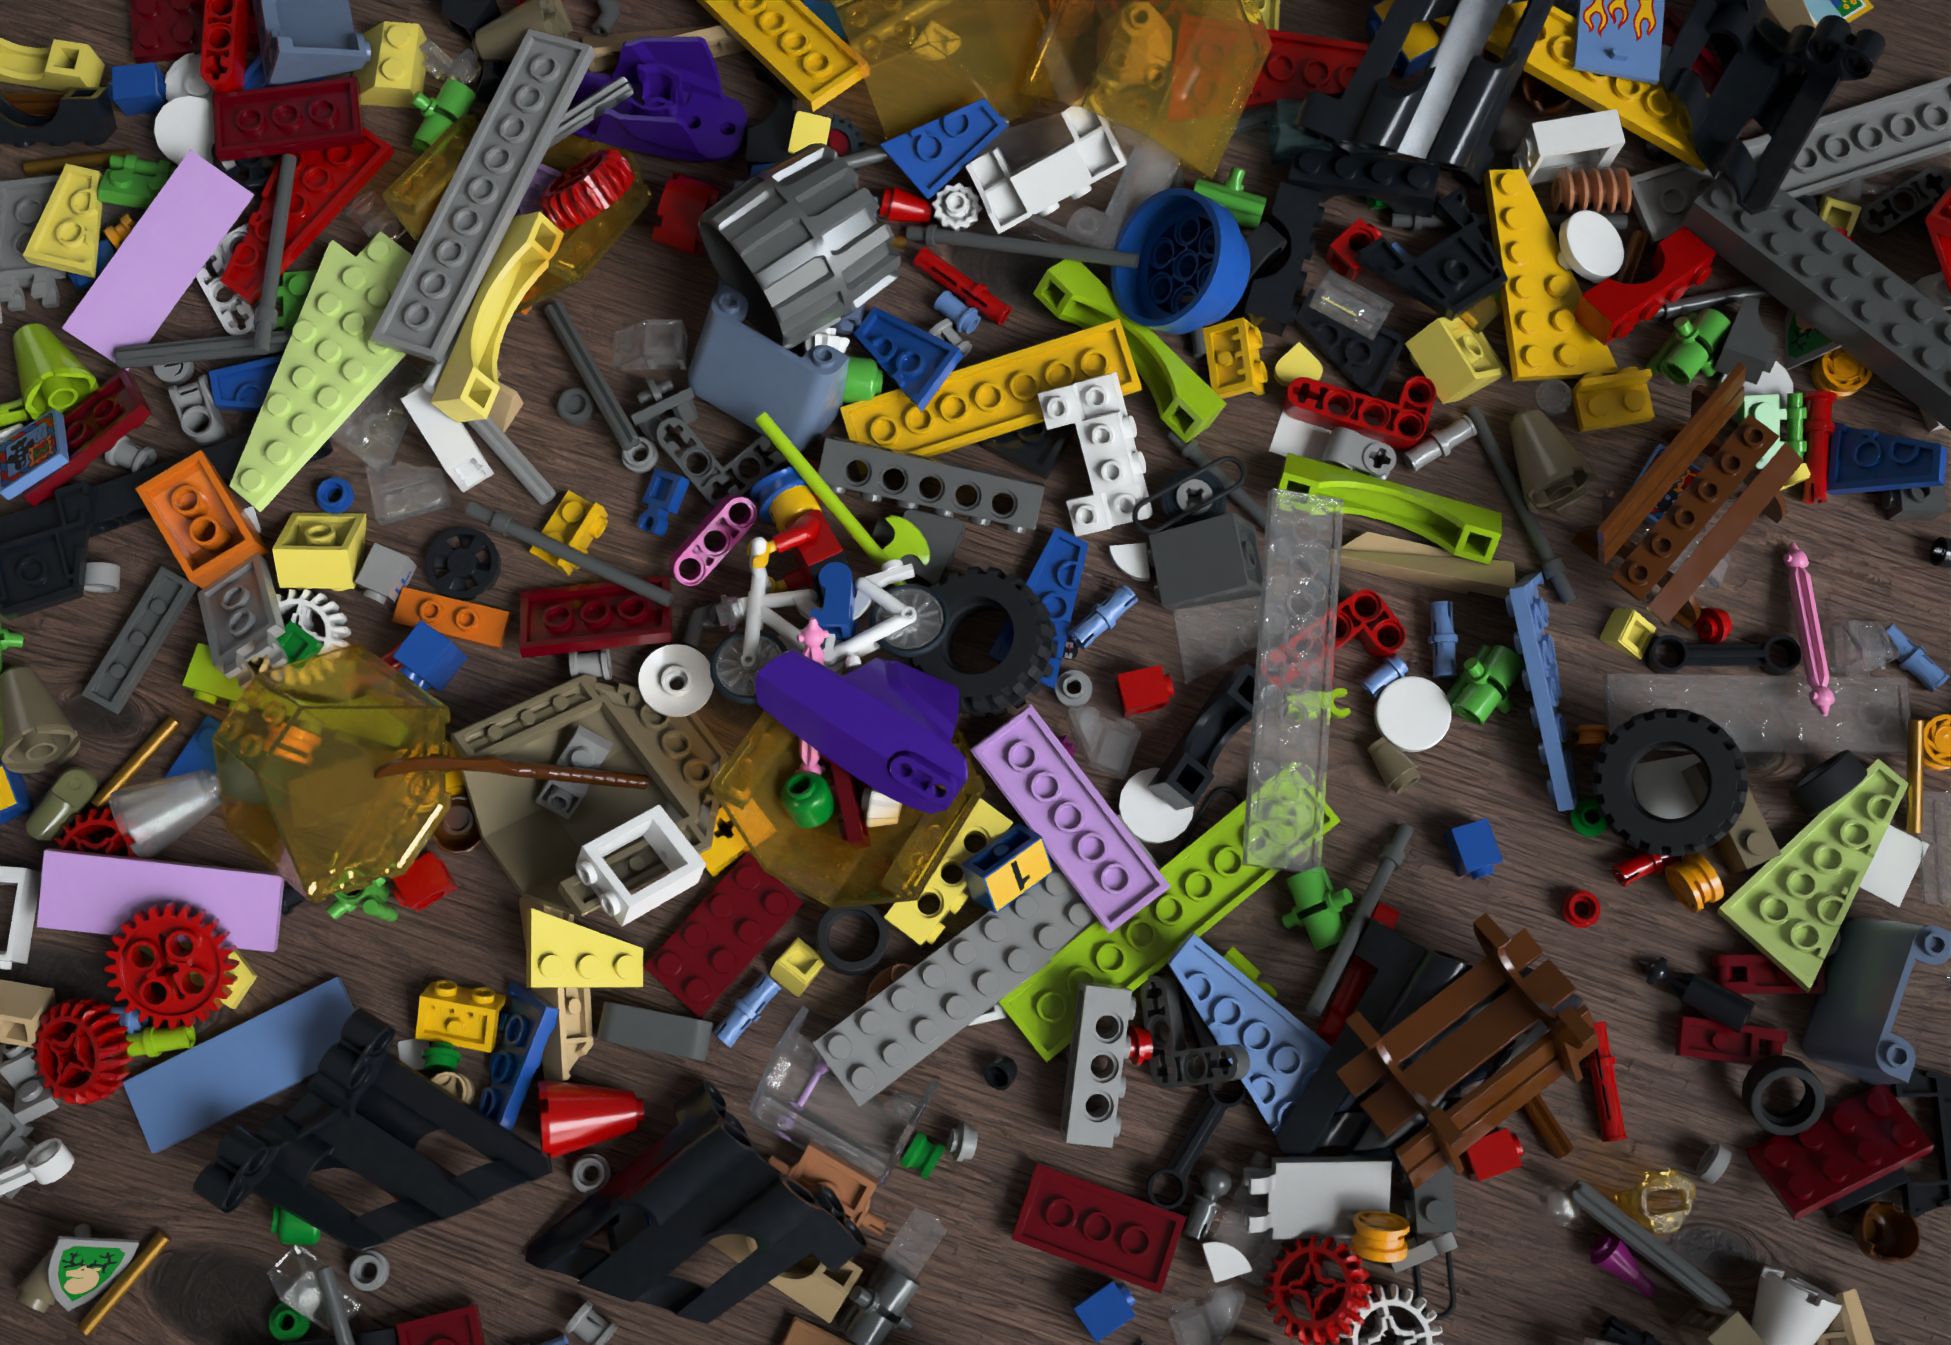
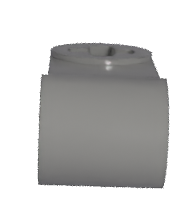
[168,374,226,449]
[1320,427,1397,480]

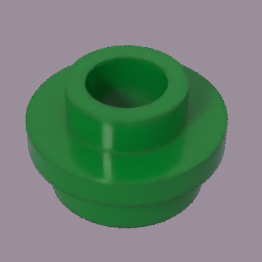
[1570,799,1608,837]
[422,1042,462,1073]
[269,1301,311,1342]

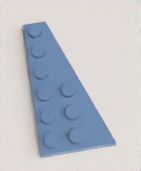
[1505,571,1579,811]
[1167,932,1358,1157]

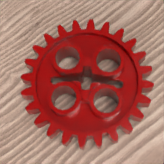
[105,902,239,1030]

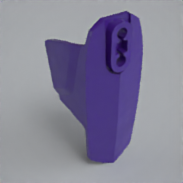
[568,36,748,161]
[755,649,968,814]

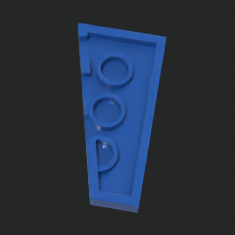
[988,527,1089,691]
[478,981,559,1132]

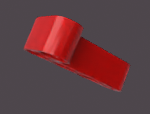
[189,0,250,94]
[1282,376,1436,452]
[1256,589,1406,693]

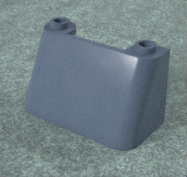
[252,0,371,85]
[688,285,850,452]
[1802,917,1951,1085]

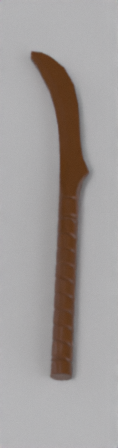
[374,756,648,790]

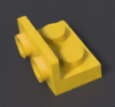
[1203,317,1268,399]
[1570,366,1655,432]
[529,490,608,576]
[415,980,506,1053]

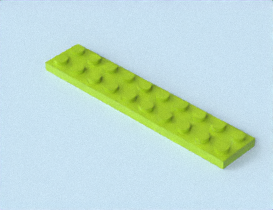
[998,762,1341,1063]

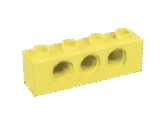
[884,795,1014,949]

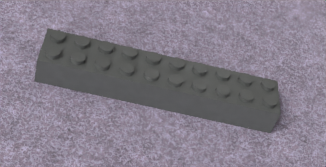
[1680,172,1951,431]

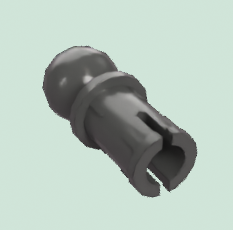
[1182,1166,1232,1242]

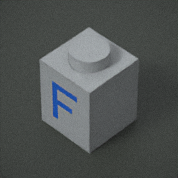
[355,543,417,606]

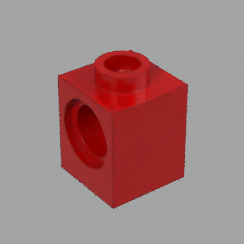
[1324,217,1382,284]
[1115,664,1174,717]
[391,851,459,912]
[1460,1128,1523,1182]

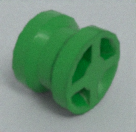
[899,1131,946,1181]

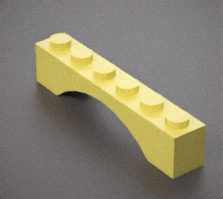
[430,211,564,423]

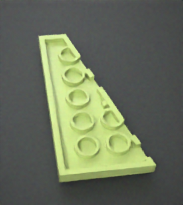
[1717,759,1909,993]

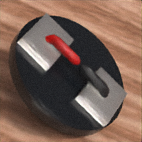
[1062,641,1078,660]

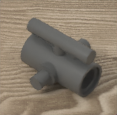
[837,1257,920,1345]

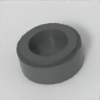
[557,387,595,426]

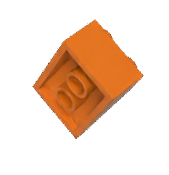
[135,450,270,589]

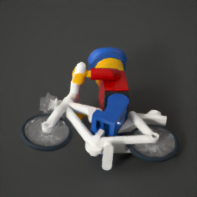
[710,466,950,704]

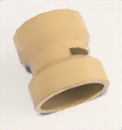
[431,1072,475,1105]

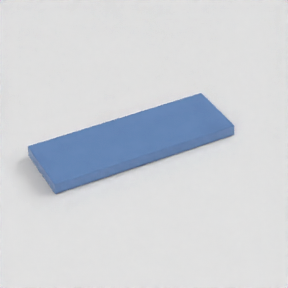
[123,977,355,1153]

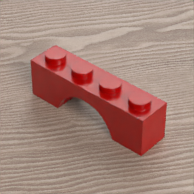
[1574,226,1716,346]

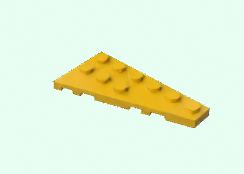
[1483,169,1619,381]

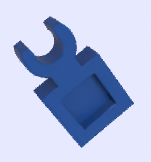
[637,468,690,537]

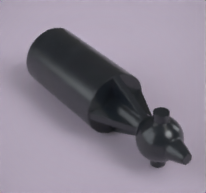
[1638,957,1756,1034]

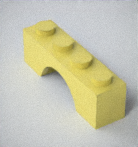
[0,38,105,92]

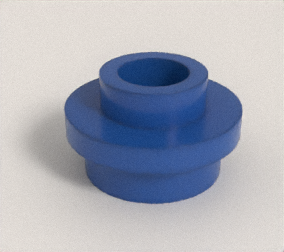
[316,477,354,514]

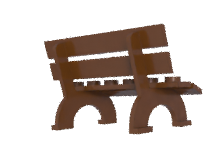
[1571,362,1804,631]
[1336,913,1599,1190]

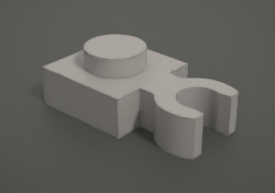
[1391,1232,1458,1273]

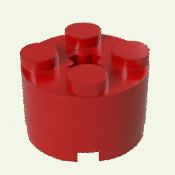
[652,172,721,256]

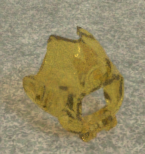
[1616,1167,1696,1236]

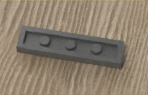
[81,566,198,715]

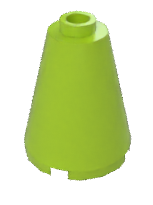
[12,323,99,420]

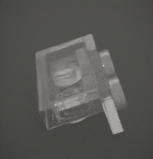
[1309,270,1394,340]

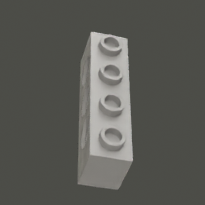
[1059,981,1136,1148]

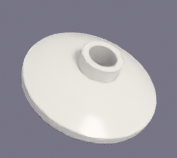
[638,644,714,717]

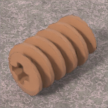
[1550,167,1632,213]

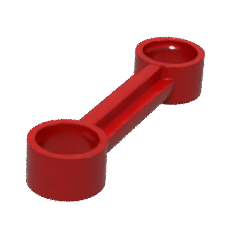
[1316,900,1400,1047]

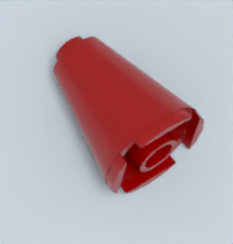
[537,1079,644,1159]

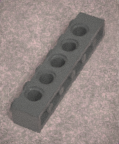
[818,435,1045,534]

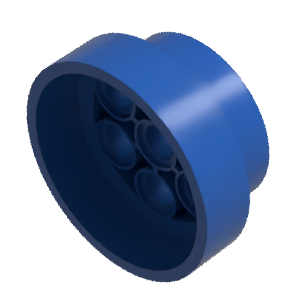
[1111,188,1251,335]

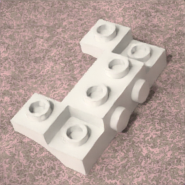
[965,94,1127,234]
[1038,372,1153,537]

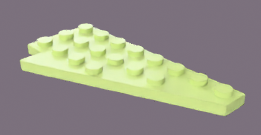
[229,231,412,512]

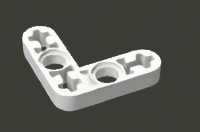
[196,223,256,336]

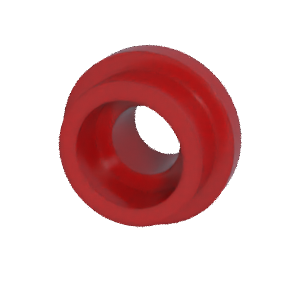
[1696,607,1732,644]
[1561,890,1601,928]
[1127,1025,1153,1065]

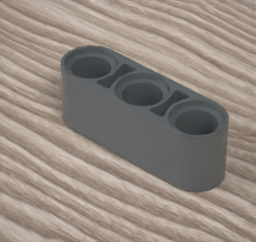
[596,1001,714,1061]

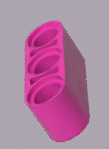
[668,493,757,586]

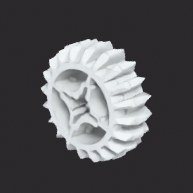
[251,589,351,689]
[1337,1283,1443,1345]

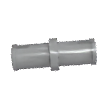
[1402,415,1477,473]

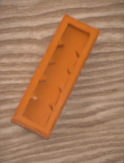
[392,587,512,650]

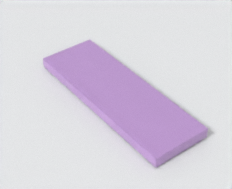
[62,149,254,371]
[970,704,1171,934]
[37,848,285,952]

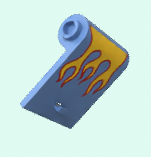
[1565,0,1665,85]

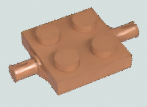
[768,1140,889,1237]

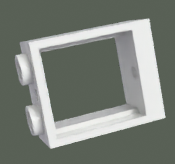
[1512,109,1625,186]
[401,383,494,493]
[575,804,706,927]
[0,866,42,970]

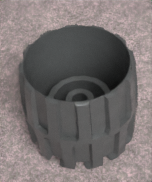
[698,143,902,350]

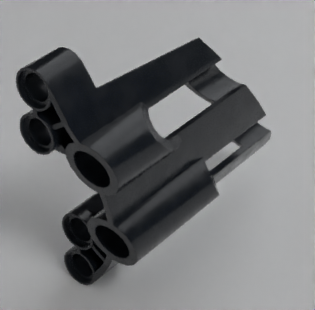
[1292,0,1555,188]
[1659,0,1886,215]
[1276,918,1583,1153]
[193,1008,553,1252]
[525,1080,867,1324]

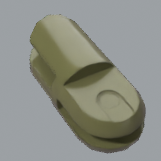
[25,767,97,841]

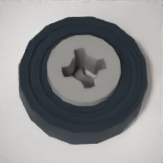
[1160,467,1227,528]

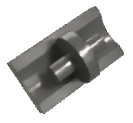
[631,376,698,441]

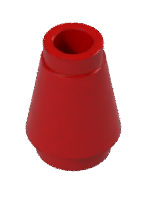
[879,186,933,223]

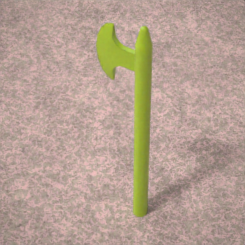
[754,412,930,593]

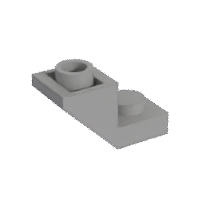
[535,725,612,820]
[0,1043,59,1125]

